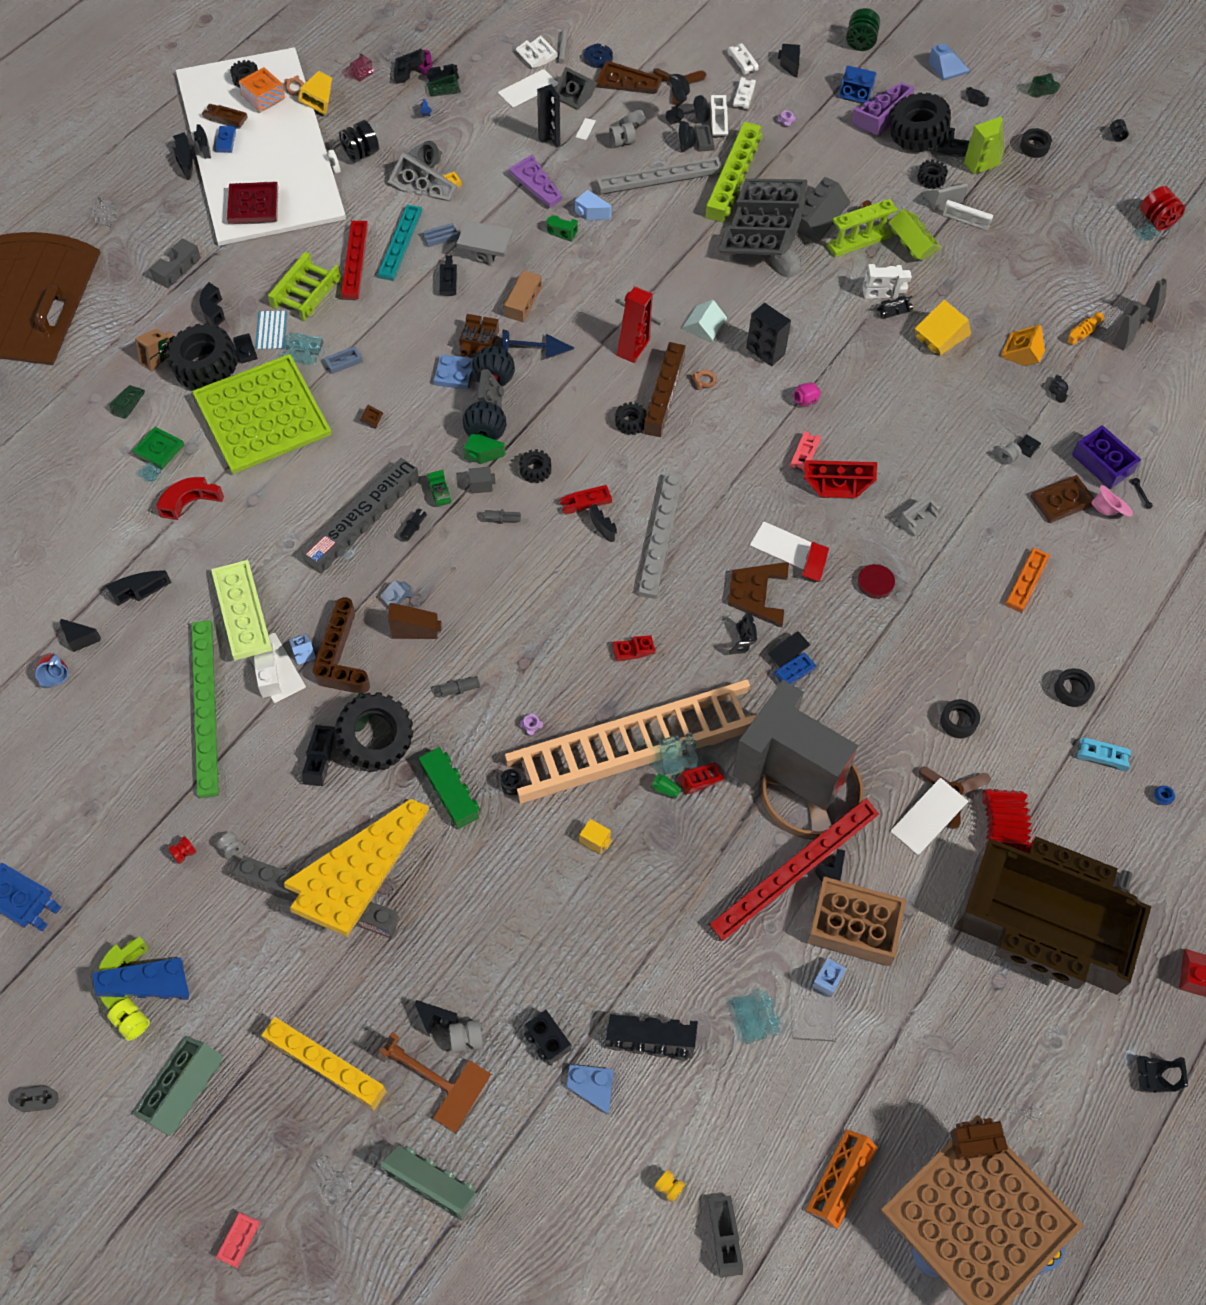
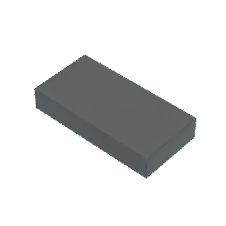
[694,124,715,152]

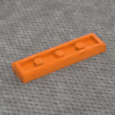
[1005,547,1050,613]

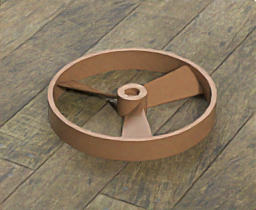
[761,762,863,839]

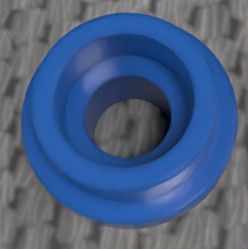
[1154,786,1175,805]

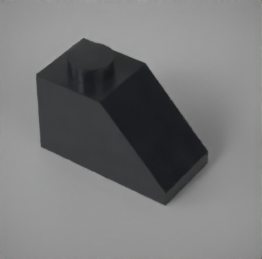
[778,43,800,77]

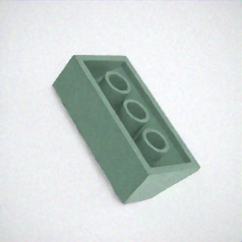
[132,1036,224,1136]
[380,1146,477,1221]

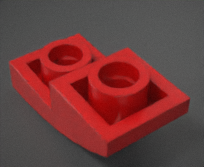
[801,542,829,582]
[612,635,656,662]

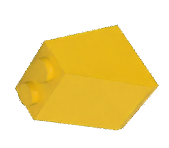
[915,300,971,356]

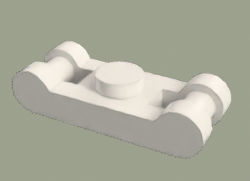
[727,43,759,75]
[733,77,756,110]

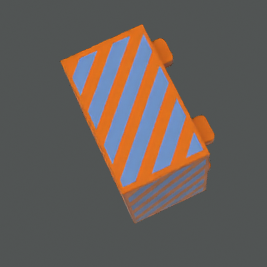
[239,67,285,112]

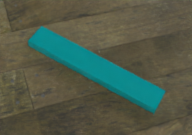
[377,204,423,281]

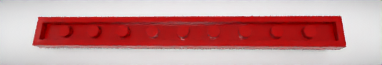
[709,798,879,941]

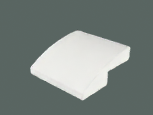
[516,36,558,68]

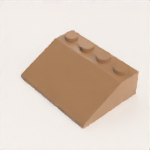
[807,877,906,966]

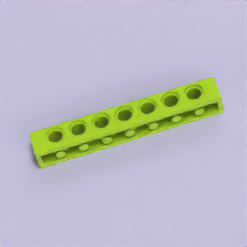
[705,121,763,223]

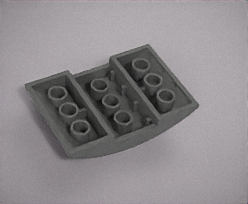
[719,179,807,255]

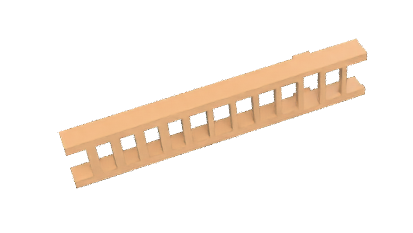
[505,679,758,804]

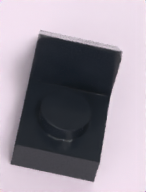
[815,849,845,881]
[415,1000,459,1036]

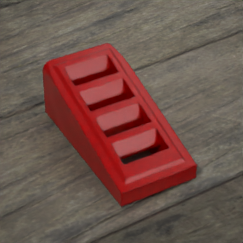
[678,762,724,795]

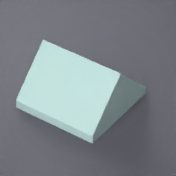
[682,300,727,342]

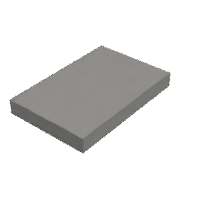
[456,220,513,257]

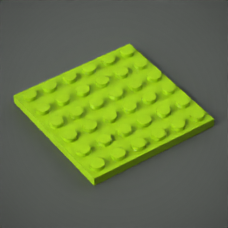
[192,354,332,474]

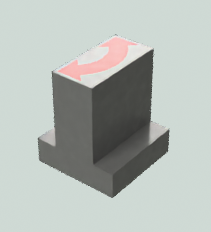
[732,680,858,811]

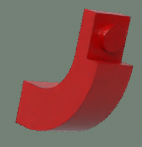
[156,477,224,520]

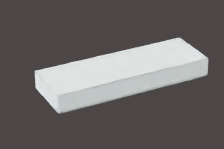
[943,200,994,230]

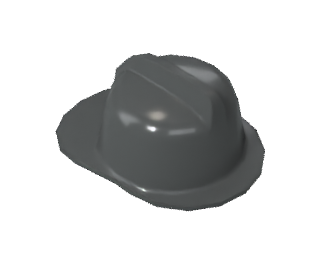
[409,141,443,167]

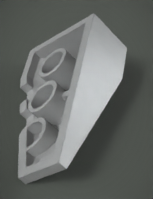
[388,153,457,200]

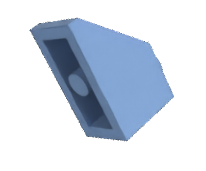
[575,190,612,220]

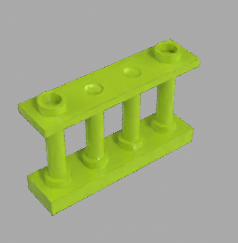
[827,199,898,257]
[268,252,341,321]

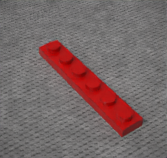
[341,220,368,299]

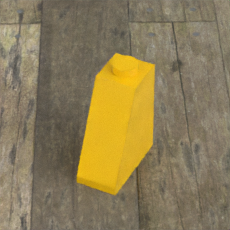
[298,71,332,115]

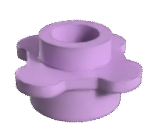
[777,111,796,126]
[520,714,543,735]

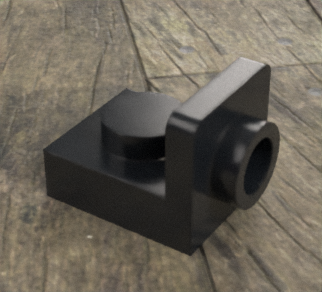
[233,333,258,364]

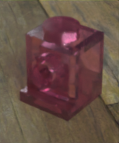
[348,54,373,82]

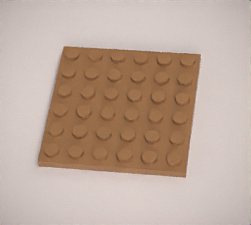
[880,1114,1084,1305]

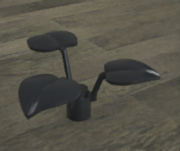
[665,74,710,152]

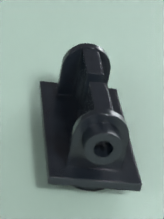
[426,64,459,84]
[876,295,913,318]

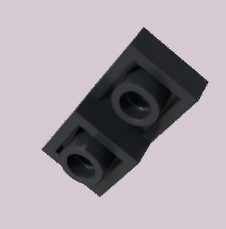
[194,124,211,159]
[590,504,617,542]
[768,631,811,667]

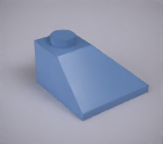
[928,43,970,80]

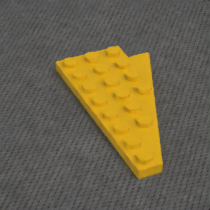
[284,799,429,937]

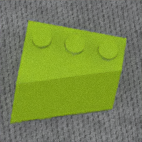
[964,117,1004,174]
[888,209,942,260]

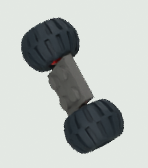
[462,346,515,440]

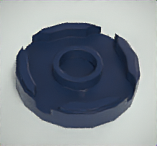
[583,44,613,68]

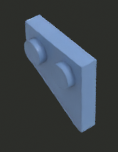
[567,1065,613,1114]

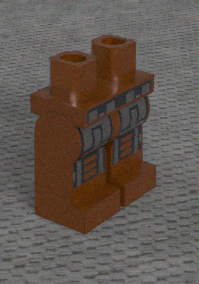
[459,314,499,357]

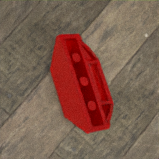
[804,460,877,498]

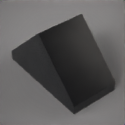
[59,619,101,652]

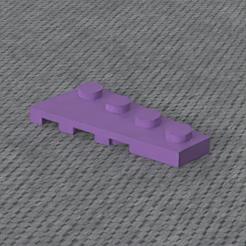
[509,154,562,208]

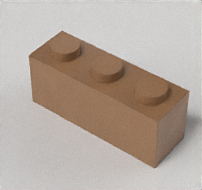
[503,270,542,322]

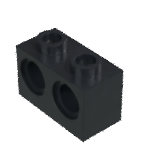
[524,1010,572,1066]

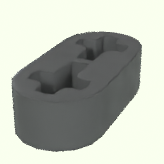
[12,1087,59,1112]

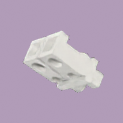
[862,264,912,299]

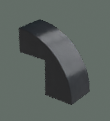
[200,282,225,326]

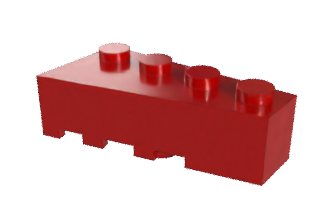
[616,286,653,363]

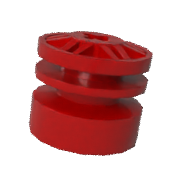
[1140,186,1185,231]

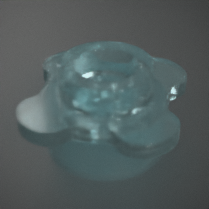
[1139,224,1159,241]
[139,463,161,482]

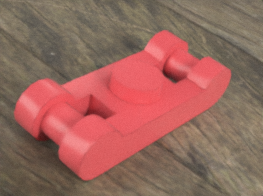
[790,431,822,472]

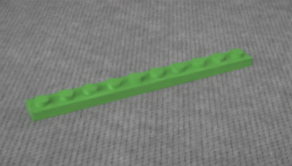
[192,620,219,799]

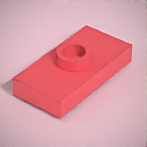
[215,1212,261,1269]

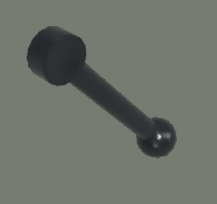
[1132,478,1153,509]

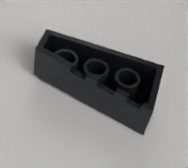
[605,1014,698,1061]

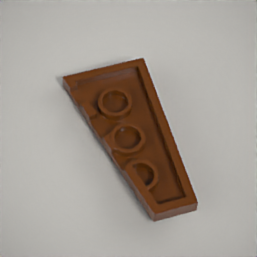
[596,61,662,93]

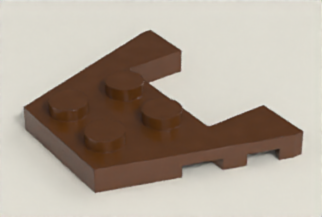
[728,562,789,628]

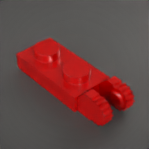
[559,485,612,515]

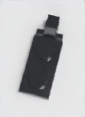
[439,255,457,295]

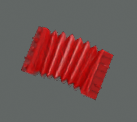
[982,789,1032,853]

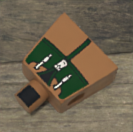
[135,329,174,371]

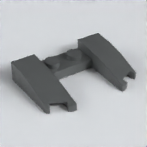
[1112,278,1167,351]

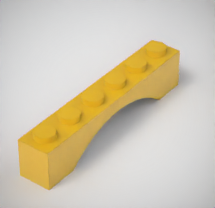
[261,1017,387,1111]

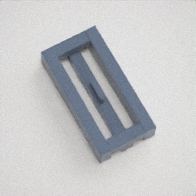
[422,223,459,247]
[324,346,363,374]

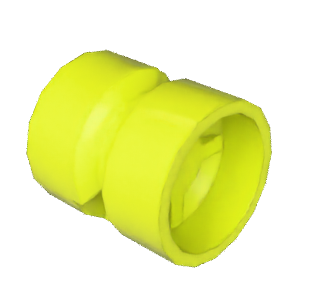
[107,998,150,1041]

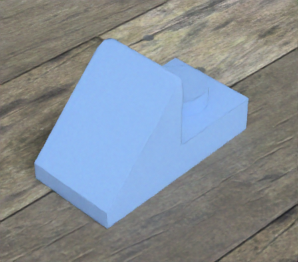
[289,634,316,664]
[812,958,847,998]

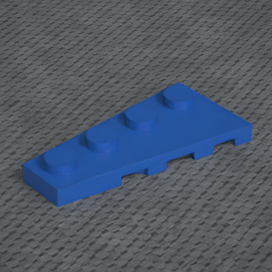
[91,957,189,1000]

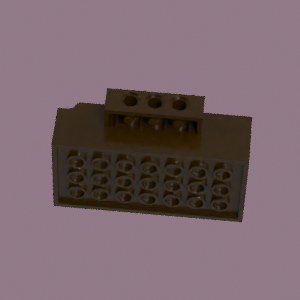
[954,836,1151,995]

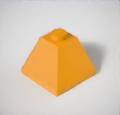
[1001,324,1045,366]

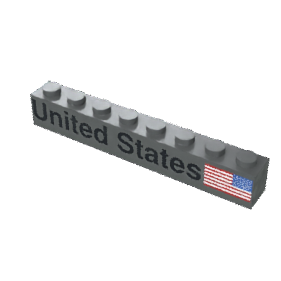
[302,458,419,573]
[235,856,400,939]

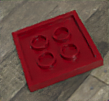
[227,181,279,224]

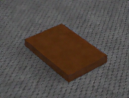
[1030,475,1094,523]

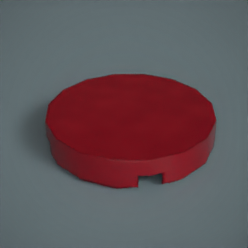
[858,564,895,599]

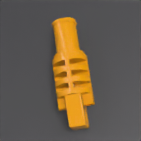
[1067,312,1104,345]

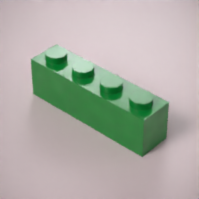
[418,747,480,829]

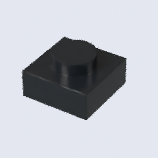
[1017,434,1041,458]

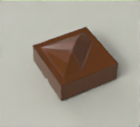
[360,405,383,429]

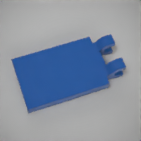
[0,863,62,932]

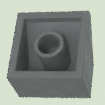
[556,67,598,109]

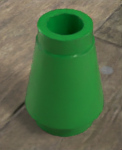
[651,773,682,799]

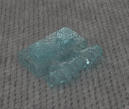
[282,332,324,365]
[658,733,698,777]
[732,991,781,1044]

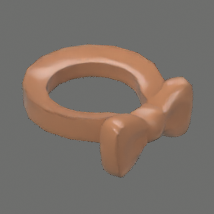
[284,75,304,95]
[692,370,717,390]

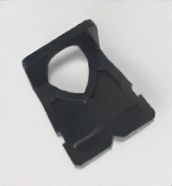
[729,612,757,655]
[1136,1056,1188,1093]

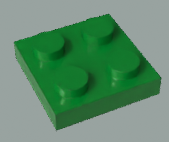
[133,427,184,470]

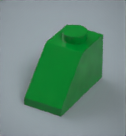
[463,434,506,464]

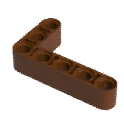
[313,597,370,694]

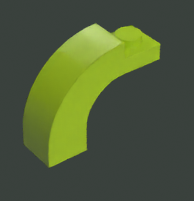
[98,936,149,1011]

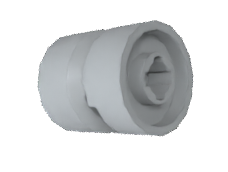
[609,122,636,147]
[449,1020,483,1053]

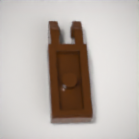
[202,104,248,128]

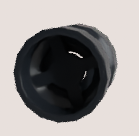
[1110,119,1129,142]
[501,769,522,795]

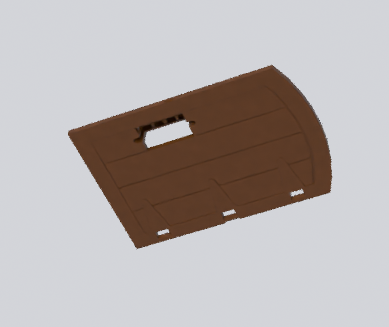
[0,232,101,365]

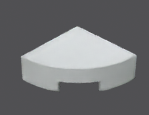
[328,149,341,174]

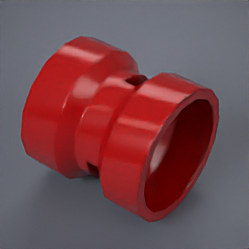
[167,836,197,864]

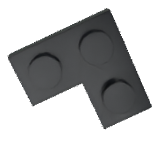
[394,48,425,84]
[937,127,970,156]

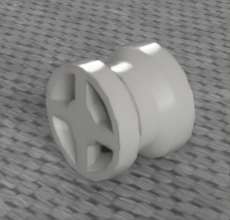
[998,442,1022,464]
[217,832,244,858]

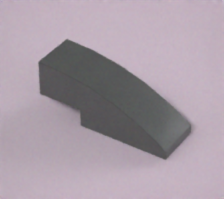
[708,1195,743,1278]

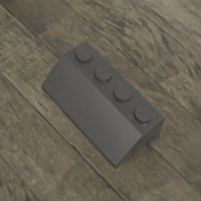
[797,177,850,242]

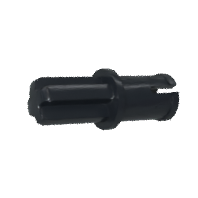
[400,509,427,541]

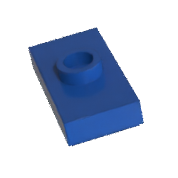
[215,126,236,153]
[774,652,816,684]

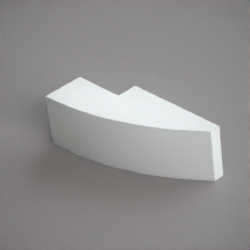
[710,95,728,136]

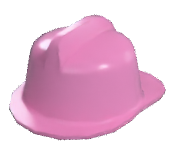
[1092,485,1133,517]

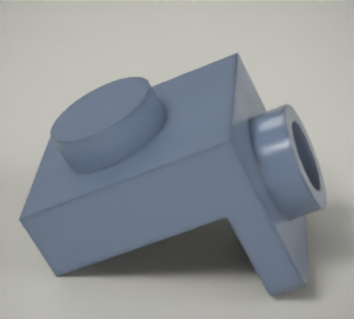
[381,580,414,606]

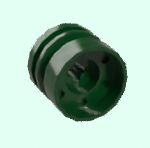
[846,8,881,51]

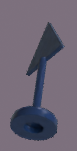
[501,329,574,359]

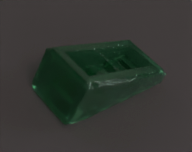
[427,74,461,97]
[109,385,145,419]

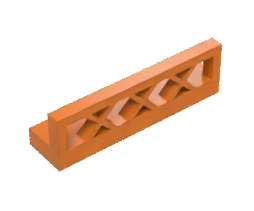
[806,1129,878,1229]

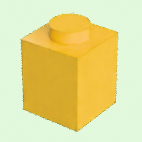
[579,819,612,854]

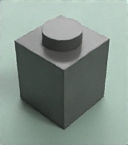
[469,466,496,494]

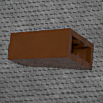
[388,603,442,639]

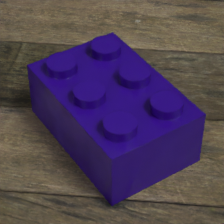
[1072,425,1142,489]

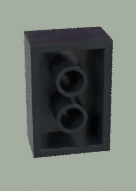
[746,302,791,366]

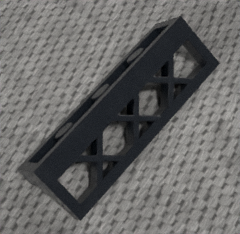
[537,84,560,147]

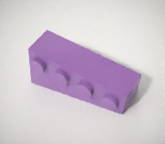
[853,82,914,135]

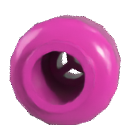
[793,382,821,407]

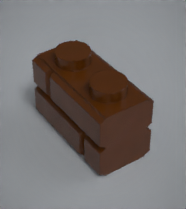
[950,1118,1008,1160]

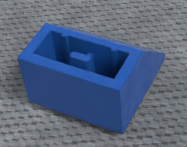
[838,65,877,103]

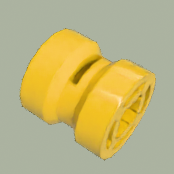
[654,1169,686,1203]

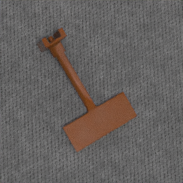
[377,1032,492,1133]

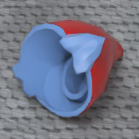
[35,653,69,688]

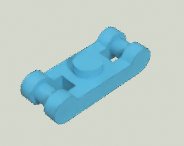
[1077,738,1131,771]

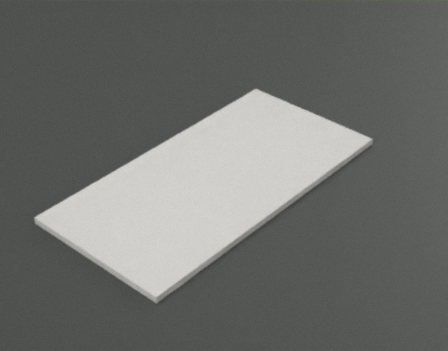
[176,47,346,246]

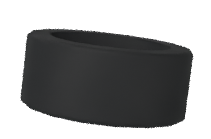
[1020,128,1052,158]
[1054,668,1095,707]
[940,699,980,739]

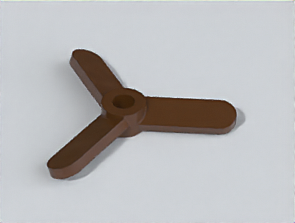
[653,68,706,104]
[919,767,990,829]

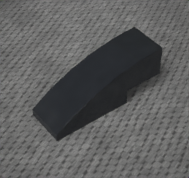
[172,132,193,180]
[106,570,172,606]
[302,725,335,786]

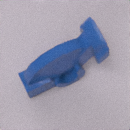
[420,99,432,116]

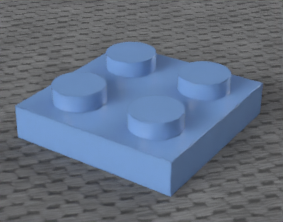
[434,354,473,389]

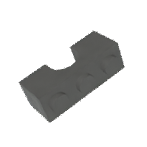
[149,238,201,289]

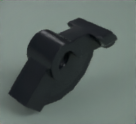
[966,87,990,107]
[1049,374,1068,403]

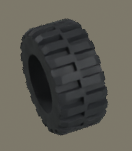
[890,92,951,151]
[166,323,238,390]
[334,692,414,772]

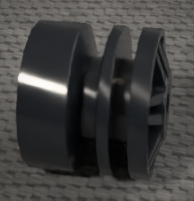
[339,120,379,162]

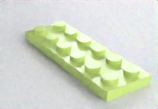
[211,560,272,661]

